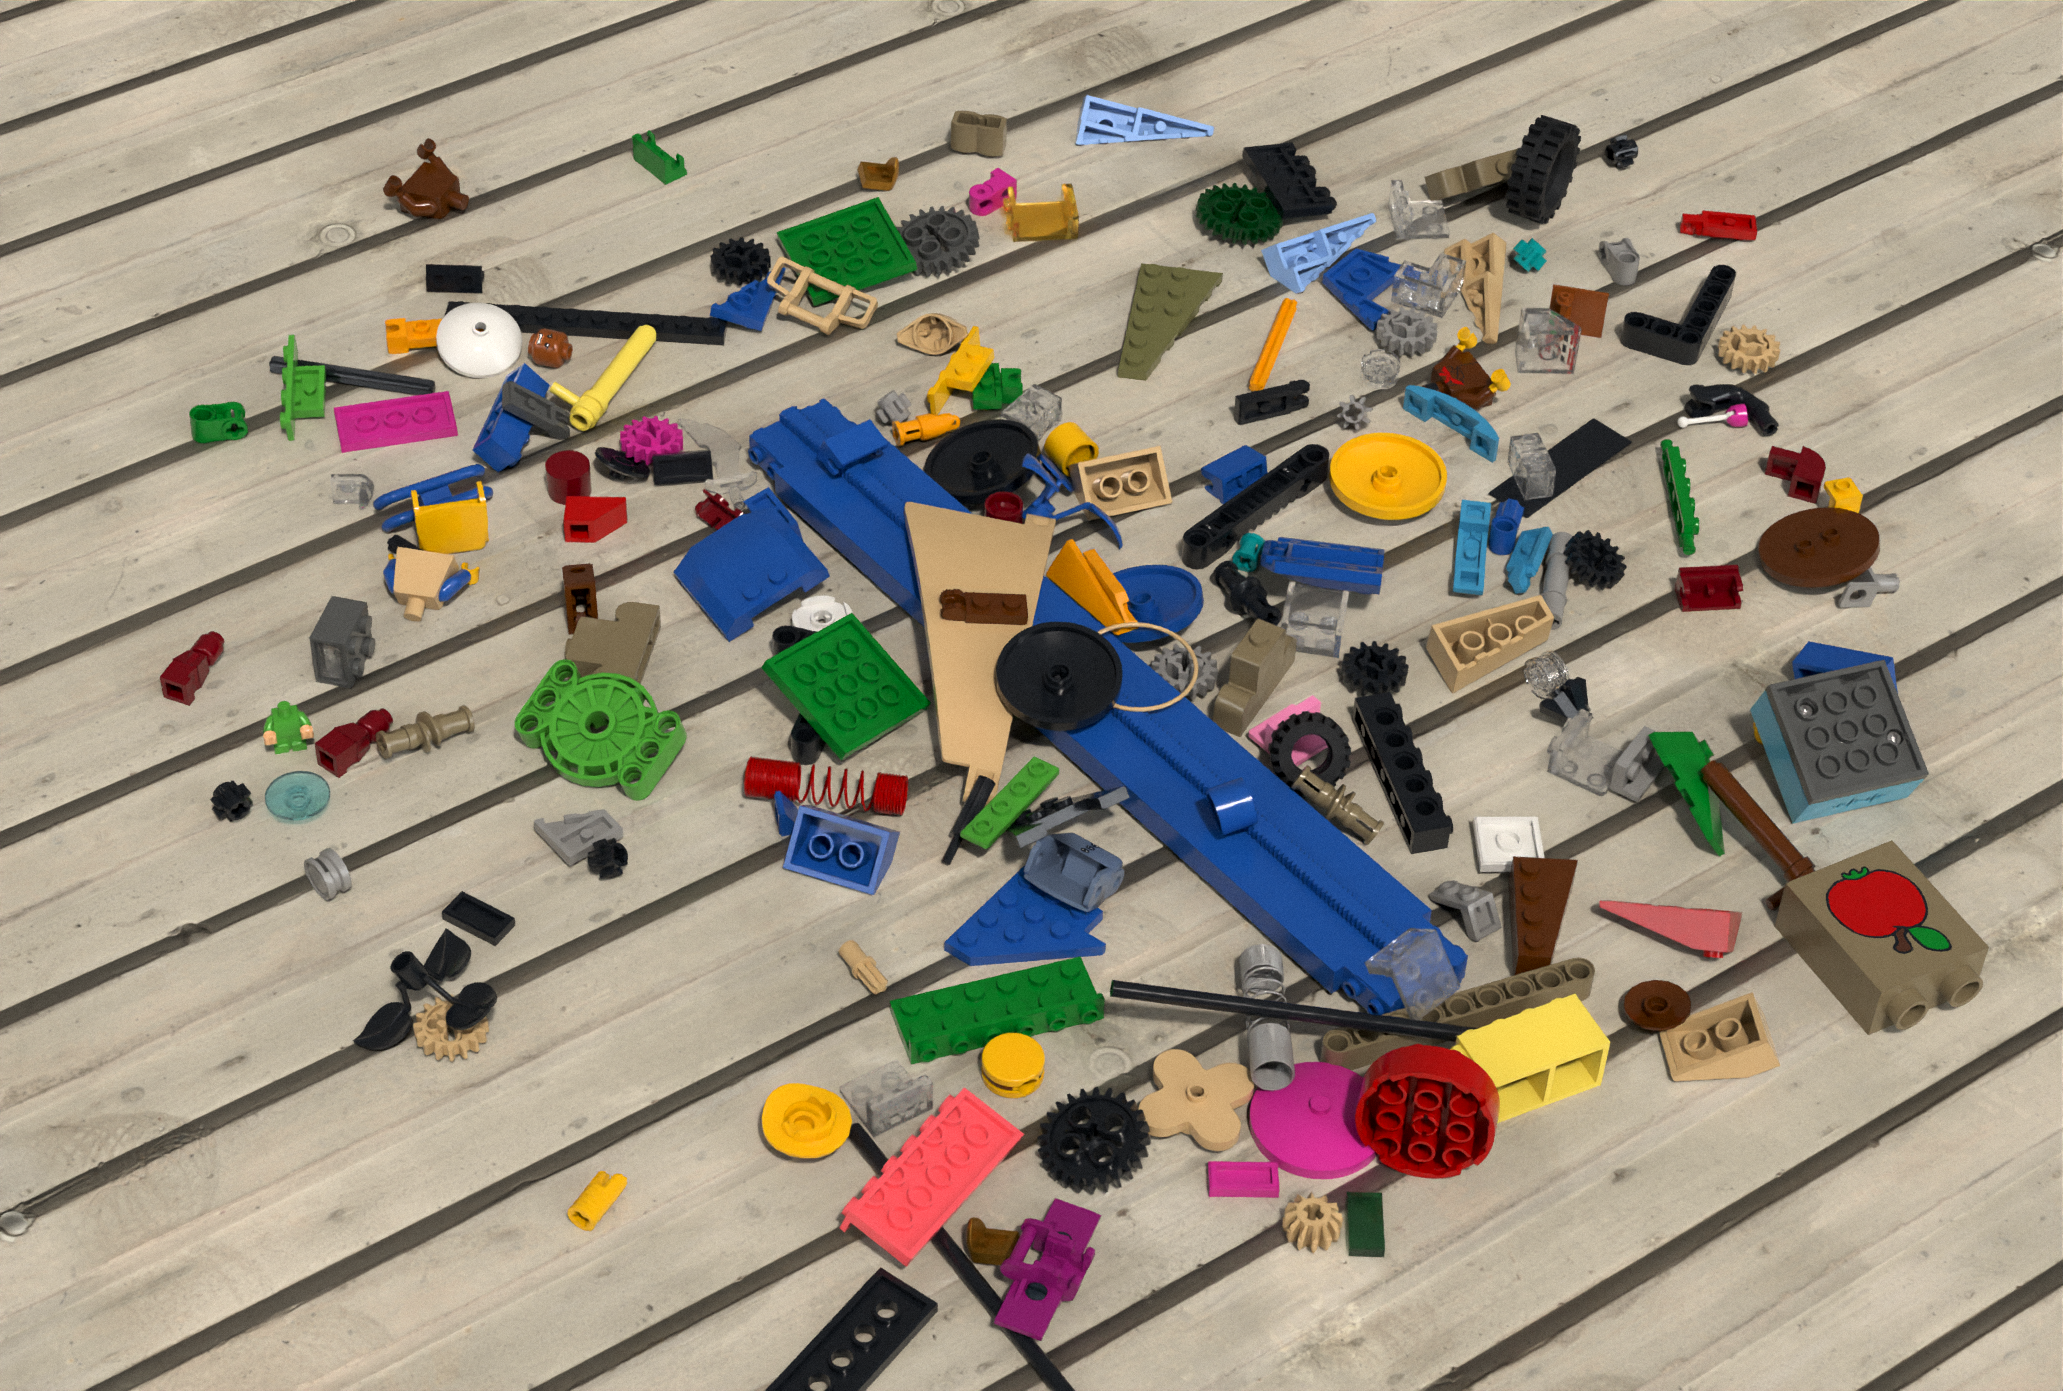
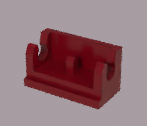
[1675,565,1743,612]

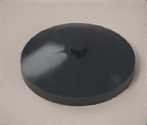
[925,419,1041,505]
[996,622,1123,731]

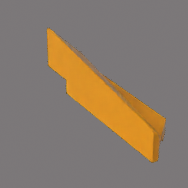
[1046,539,1139,635]

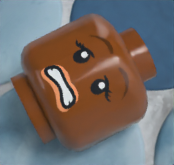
[528,328,573,368]

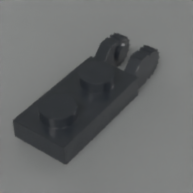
[1234,380,1310,425]

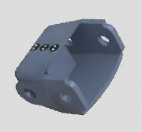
[1024,832,1125,912]

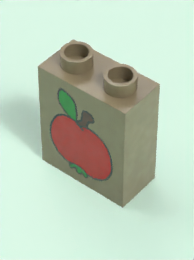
[1775,840,1989,1035]

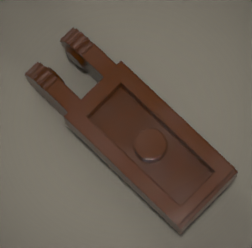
[940,589,1028,625]

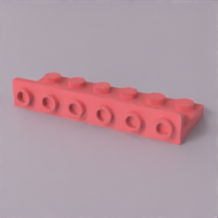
[839,1087,1024,1267]

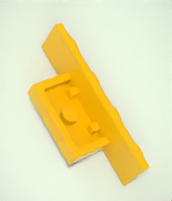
[927,326,995,415]

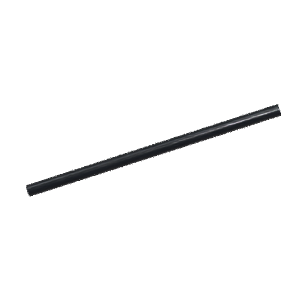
[1110,980,1478,1042]
[848,1123,1075,1391]

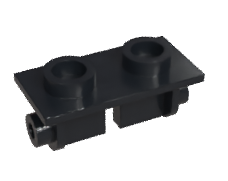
[426,264,485,293]

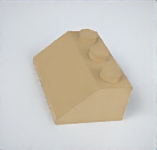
[1068,446,1172,521]

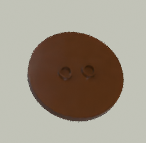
[1759,507,1880,588]

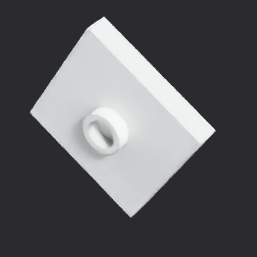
[1473,817,1545,872]

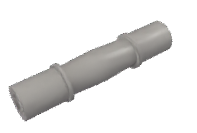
[1541,532,1572,630]

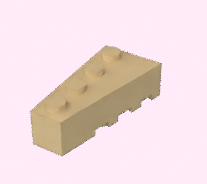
[1426,595,1554,694]

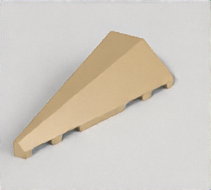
[1444,233,1506,344]

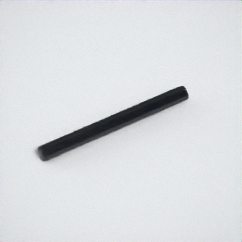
[269,356,436,395]

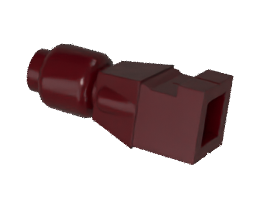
[160,631,225,706]
[315,708,393,778]

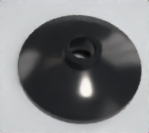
[595,447,651,480]

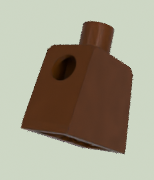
[562,563,598,635]

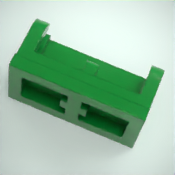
[632,130,687,185]

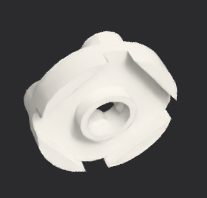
[792,595,853,632]

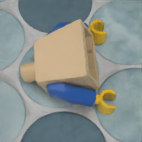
[383,547,480,622]

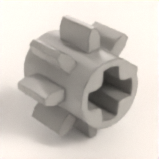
[876,390,912,424]
[1337,395,1373,430]

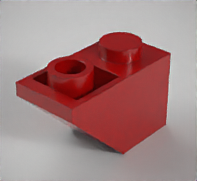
[563,496,628,543]

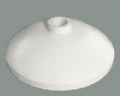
[436,303,522,378]

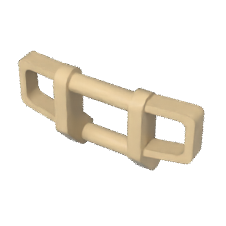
[767,257,878,335]

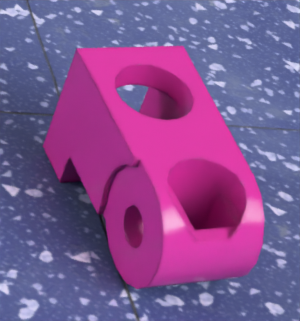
[969,168,1017,216]

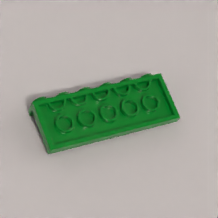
[890,956,1105,1065]

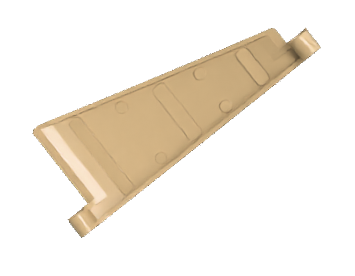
[904,502,1056,806]

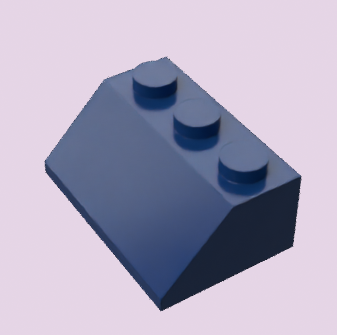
[783,805,900,895]

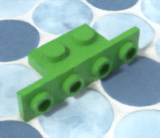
[280,335,326,441]
[960,756,1059,849]

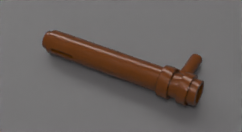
[1700,760,1816,910]

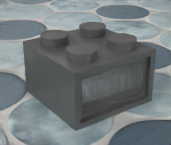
[309,596,375,689]

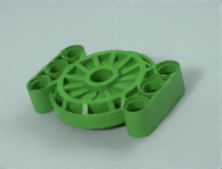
[514,659,687,801]

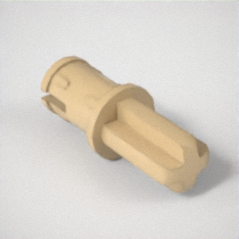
[839,940,888,995]

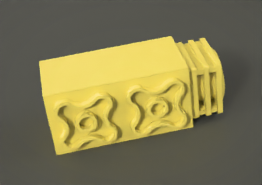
[1450,994,1610,1123]

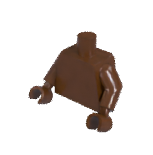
[383,138,469,219]

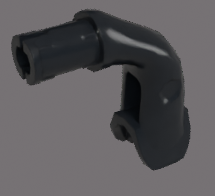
[1684,384,1779,436]

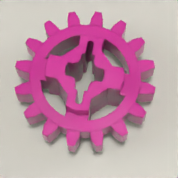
[620,416,683,465]

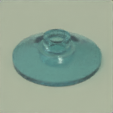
[265,771,330,821]

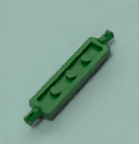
[1660,439,1699,555]

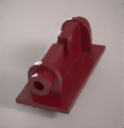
[695,489,744,531]

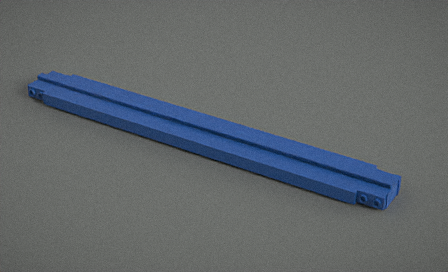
[748,398,1468,1015]

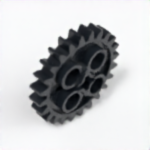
[1037,1087,1151,1195]

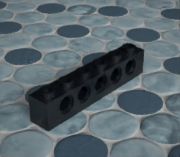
[1352,692,1453,854]

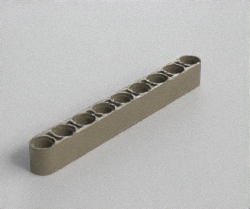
[1320,957,1595,1070]

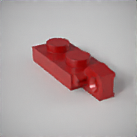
[1680,210,1757,241]

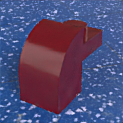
[1765,446,1826,504]

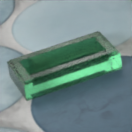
[1346,1192,1385,1257]

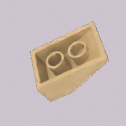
[1659,992,1780,1081]

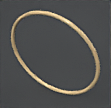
[1097,622,1199,712]

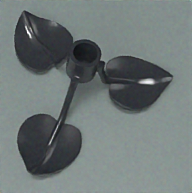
[353,928,497,1050]

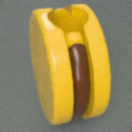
[981,1033,1045,1098]

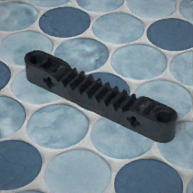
[1182,444,1330,570]

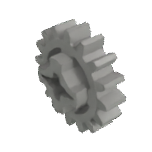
[1376,307,1438,356]
[1151,643,1218,700]

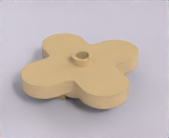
[1138,1049,1255,1151]

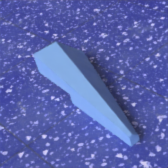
[1075,95,1214,145]
[1261,213,1376,294]

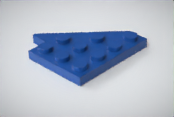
[944,865,1106,966]

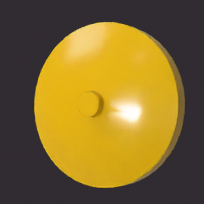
[1329,433,1447,520]

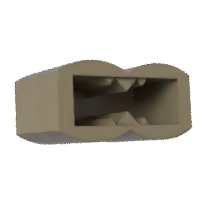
[951,111,1007,157]

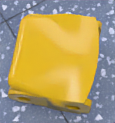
[411,481,489,554]

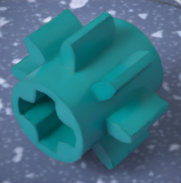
[1513,238,1547,272]

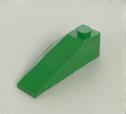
[1648,732,1725,857]

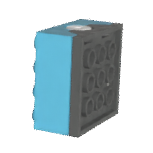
[1750,660,1929,824]

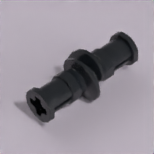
[1213,561,1282,626]

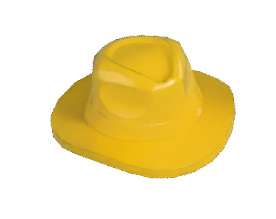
[762,1083,852,1158]

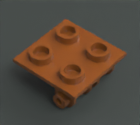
[1546,284,1609,342]

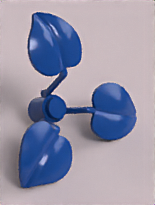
[1022,453,1123,550]

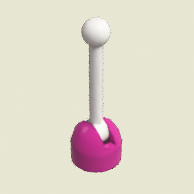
[1677,404,1748,428]

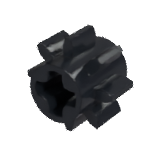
[1605,134,1638,169]
[210,780,253,821]
[588,838,628,879]

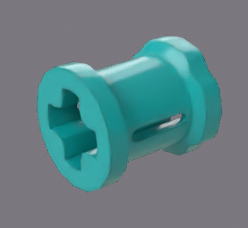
[1232,533,1265,572]

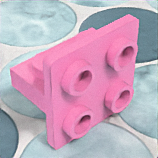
[1248,695,1327,766]

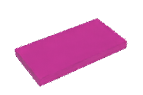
[334,391,458,453]

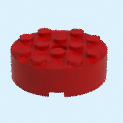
[1355,1044,1500,1179]

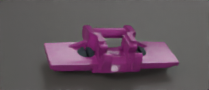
[994,1198,1101,1341]

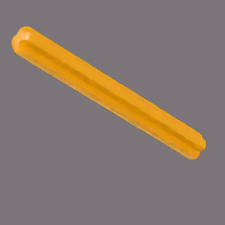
[1249,298,1297,391]

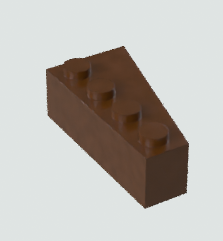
[1508,856,1578,976]

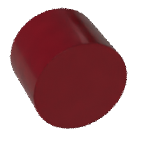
[545,450,592,505]

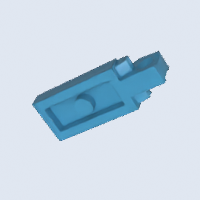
[1506,526,1553,594]

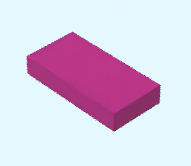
[1208,1161,1280,1198]

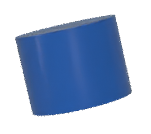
[1206,777,1258,835]

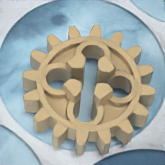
[413,994,489,1062]

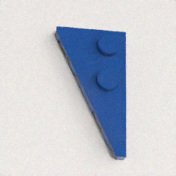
[710,268,786,331]

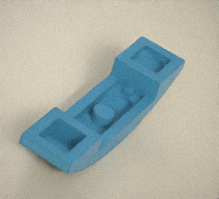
[1403,385,1499,463]
[1453,500,1491,595]

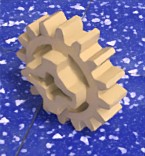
[1718,324,1781,374]

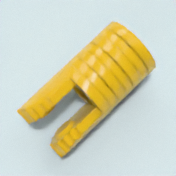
[567,1171,627,1231]

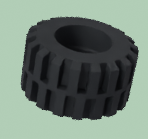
[1268,711,1352,792]

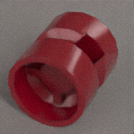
[984,491,1023,524]

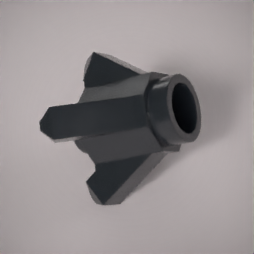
[1539,677,1594,732]

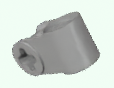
[1598,238,1640,286]

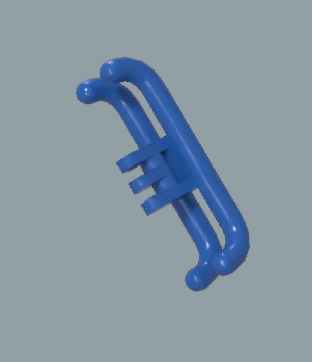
[373,464,493,532]

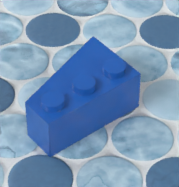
[1792,641,1898,693]

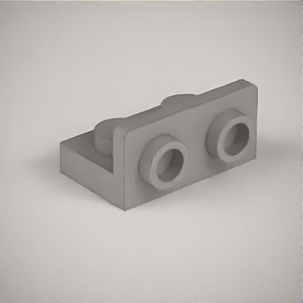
[1610,726,1665,802]

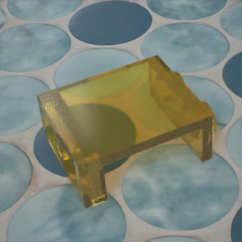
[1003,183,1079,242]

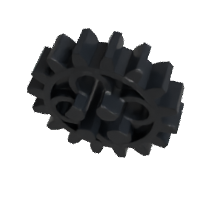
[1563,530,1627,590]

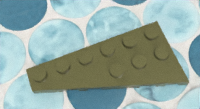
[1118,263,1223,381]

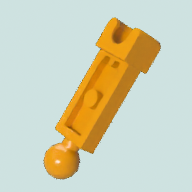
[385,318,485,354]

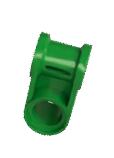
[189,402,248,443]

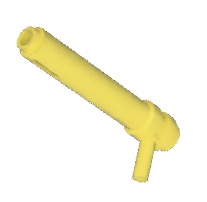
[549,325,656,431]

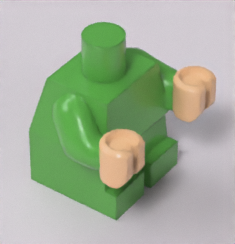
[263,701,314,754]

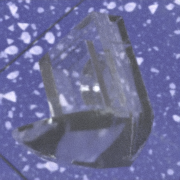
[330,474,374,510]

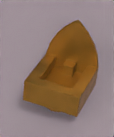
[857,157,899,191]
[966,1217,1020,1265]

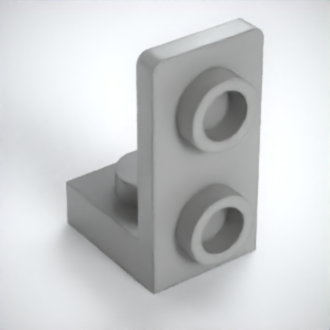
[1429,880,1502,941]

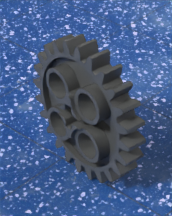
[896,206,980,277]

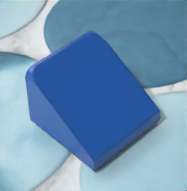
[774,791,798,837]

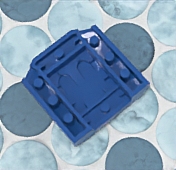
[674,507,830,642]
[1261,537,1385,595]

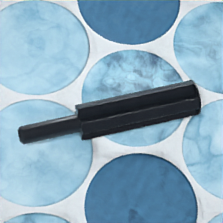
[942,775,996,866]

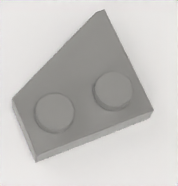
[534,809,623,866]

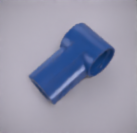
[1488,498,1524,555]

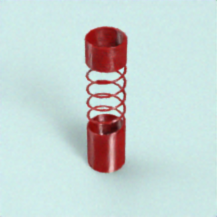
[744,756,908,816]

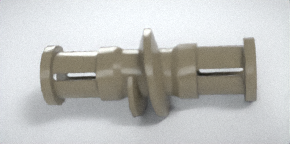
[376,705,475,759]
[1290,765,1384,845]

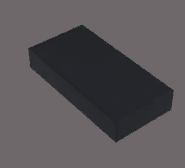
[652,449,713,485]
[442,891,515,946]

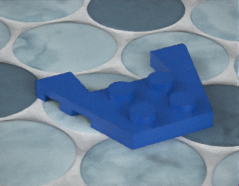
[1322,248,1438,331]

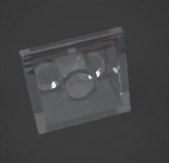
[1515,308,1581,374]

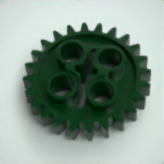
[1196,183,1283,245]

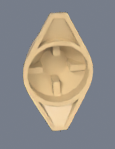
[897,313,968,355]

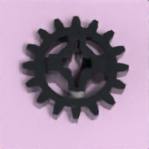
[710,237,771,285]
[1341,641,1409,696]

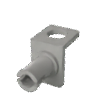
[1839,567,1900,607]

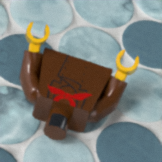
[1422,327,1511,411]

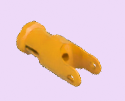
[892,413,960,447]

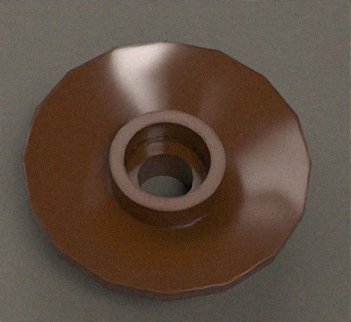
[1624,980,1691,1031]

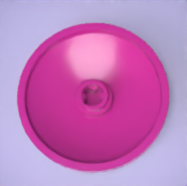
[1249,1062,1378,1180]

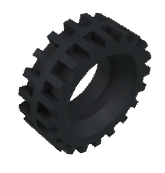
[1506,115,1581,224]

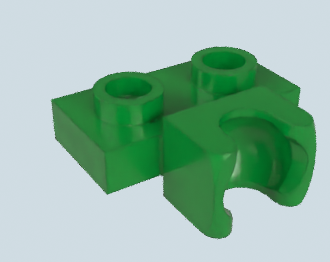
[972,363,1023,410]

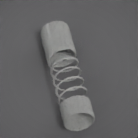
[1239,944,1295,1091]

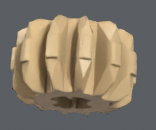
[1282,1191,1343,1254]

